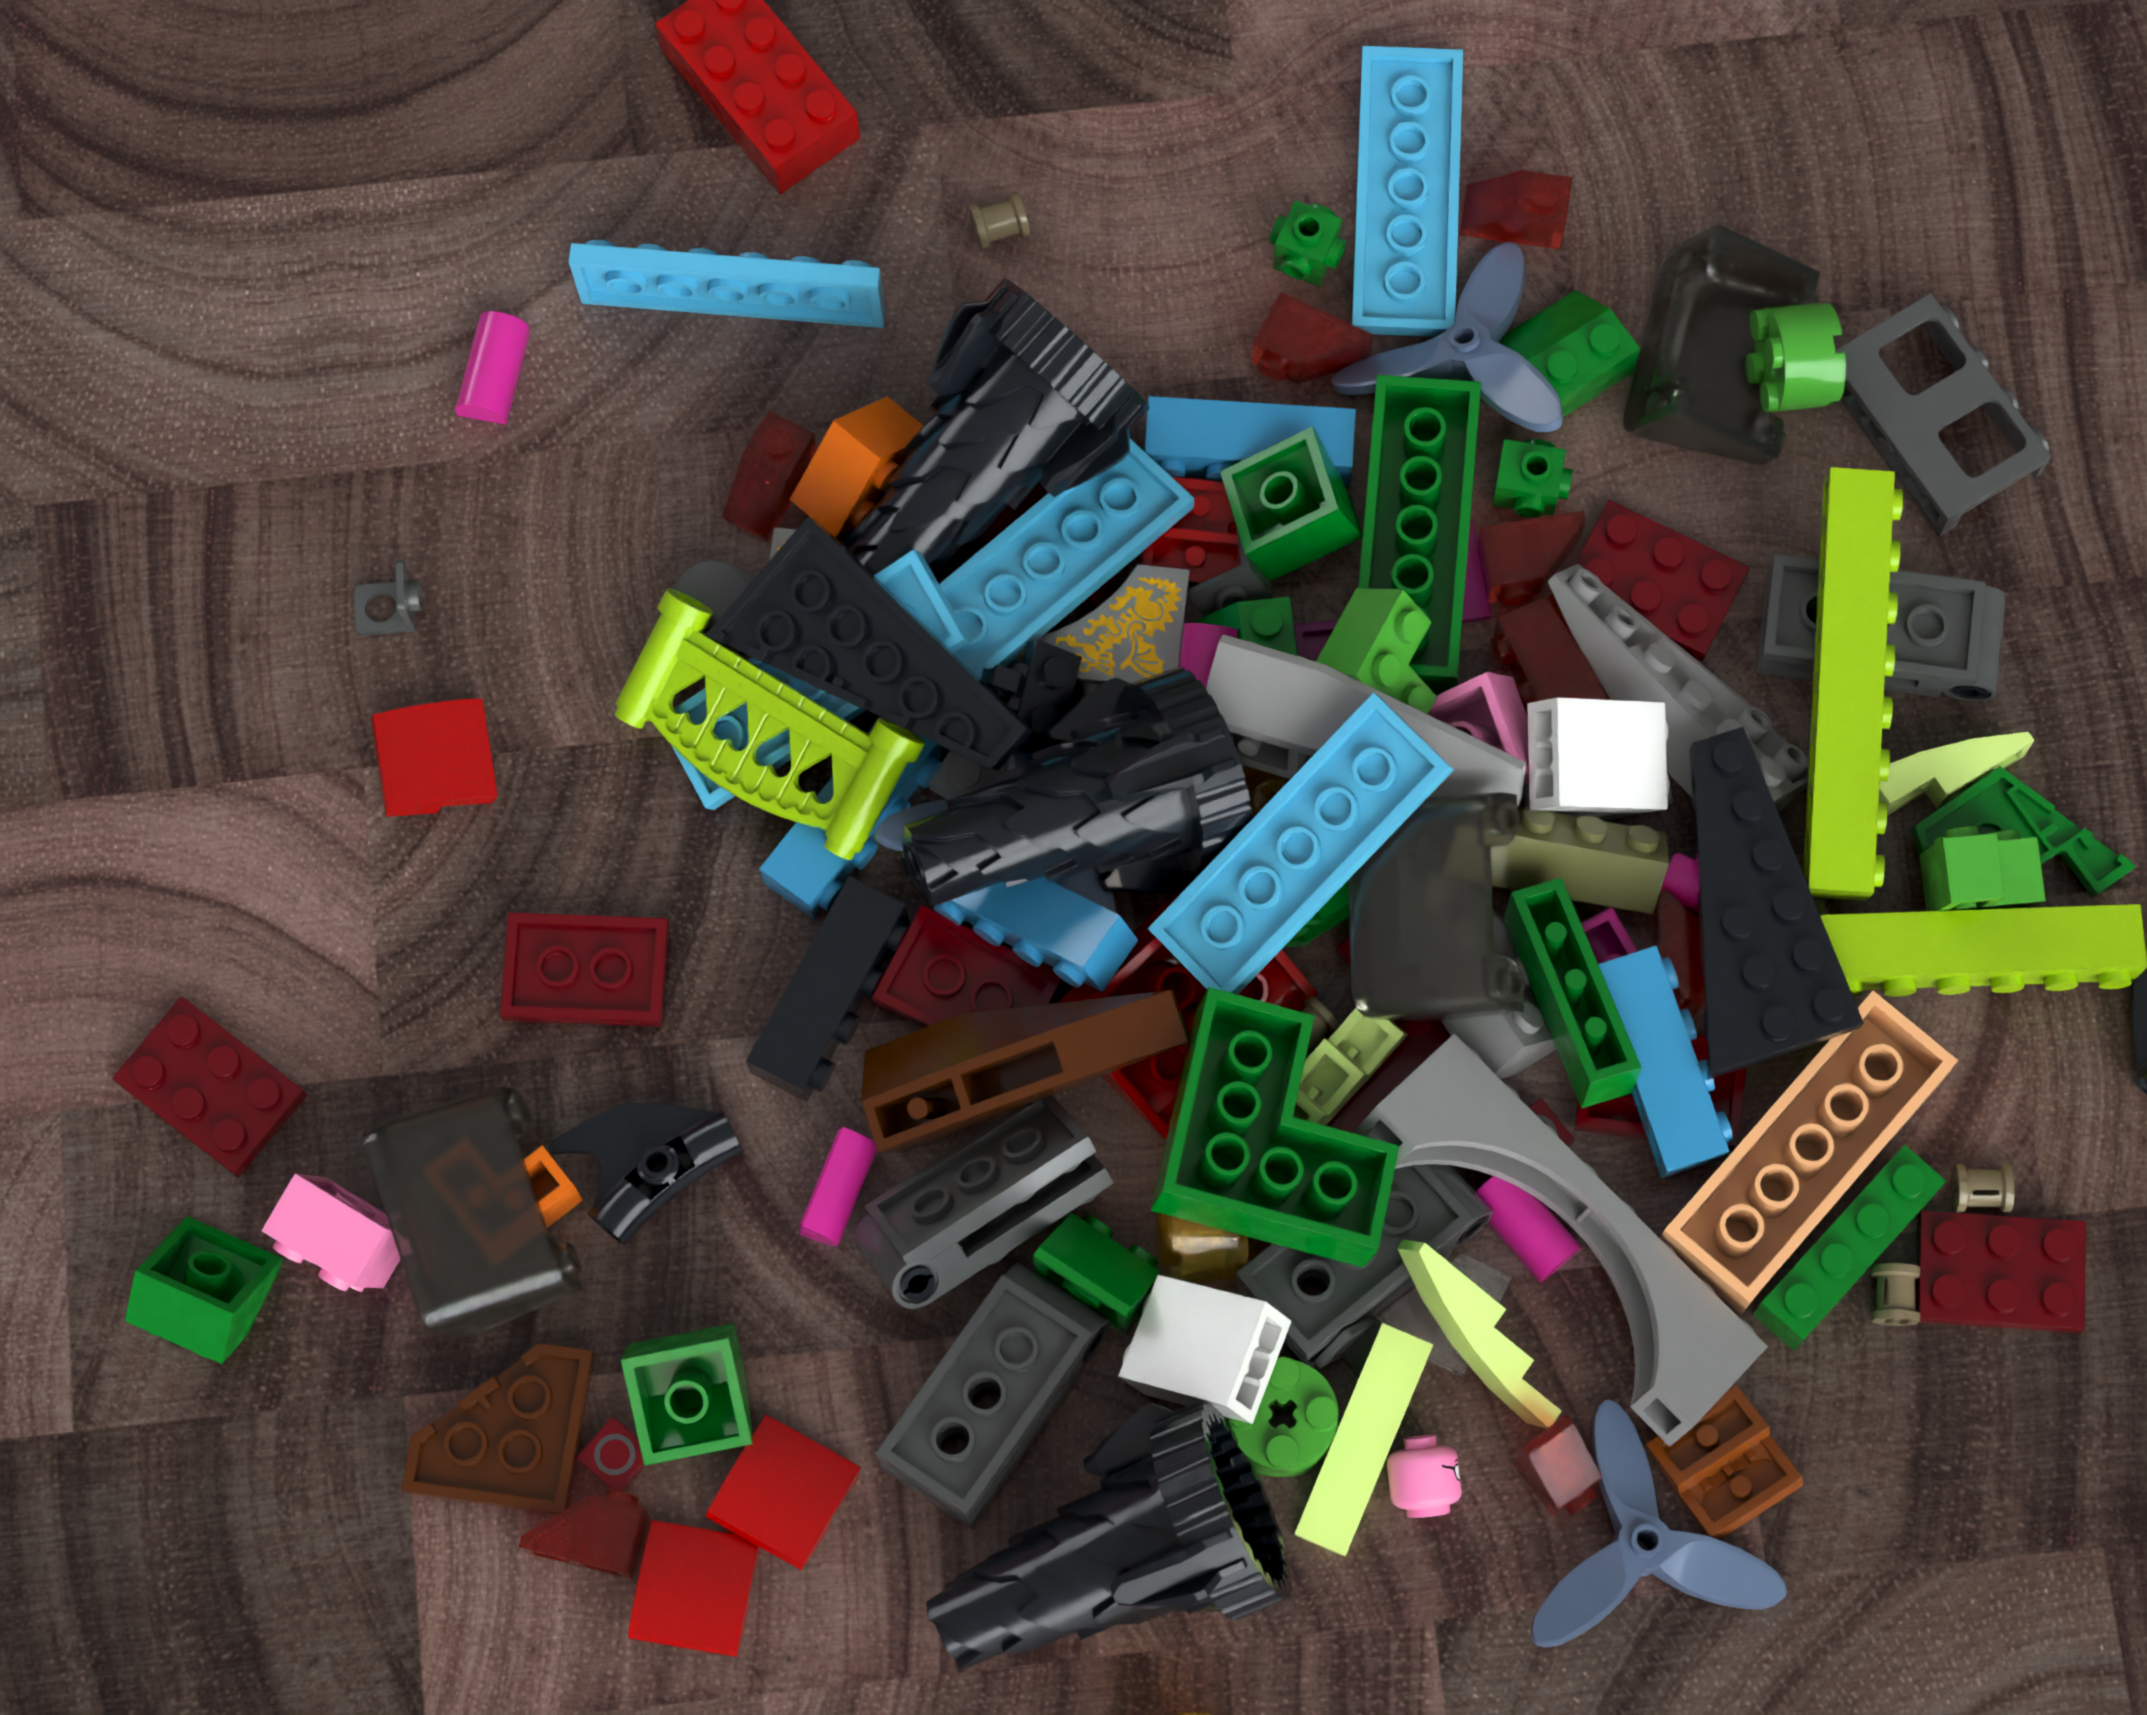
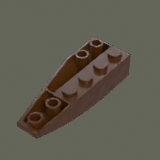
[861,990,1191,1153]

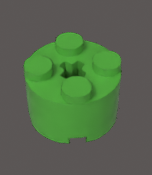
[1745,303,1846,412]
[1227,1357,1339,1477]

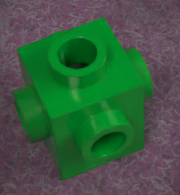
[1269,200,1347,287]
[1492,439,1573,518]

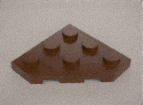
[401,1343,595,1516]

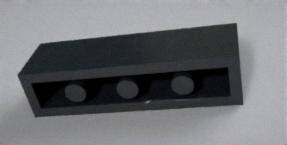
[746,876,911,1102]

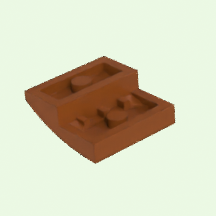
[1646,1385,1803,1540]

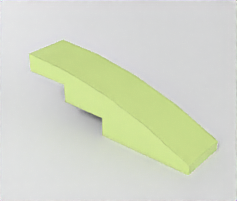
[1879,732,2034,816]
[1293,998,1408,1126]
[1397,1239,1562,1429]
[1294,1323,1434,1557]

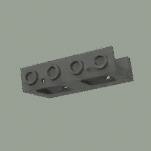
[1836,293,2051,537]

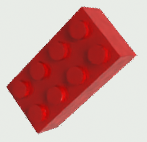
[655,0,860,195]

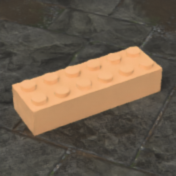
[1660,991,1958,1314]

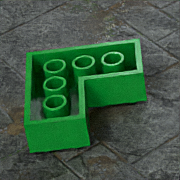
[1150,987,1400,1268]

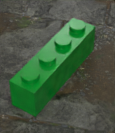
[1503,877,1642,1109]
[1752,1144,1946,1351]

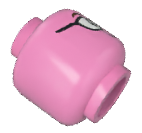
[1387,1435,1462,1518]

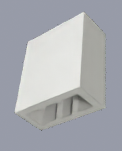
[1527,698,1670,814]
[1118,1275,1291,1424]

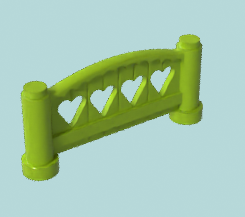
[614,588,926,860]

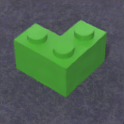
[1316,588,1437,714]
[1919,826,2046,911]

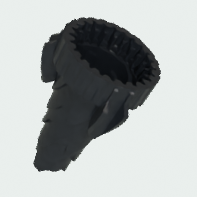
[842,278,1150,575]
[900,667,1252,906]
[926,1403,1292,1670]

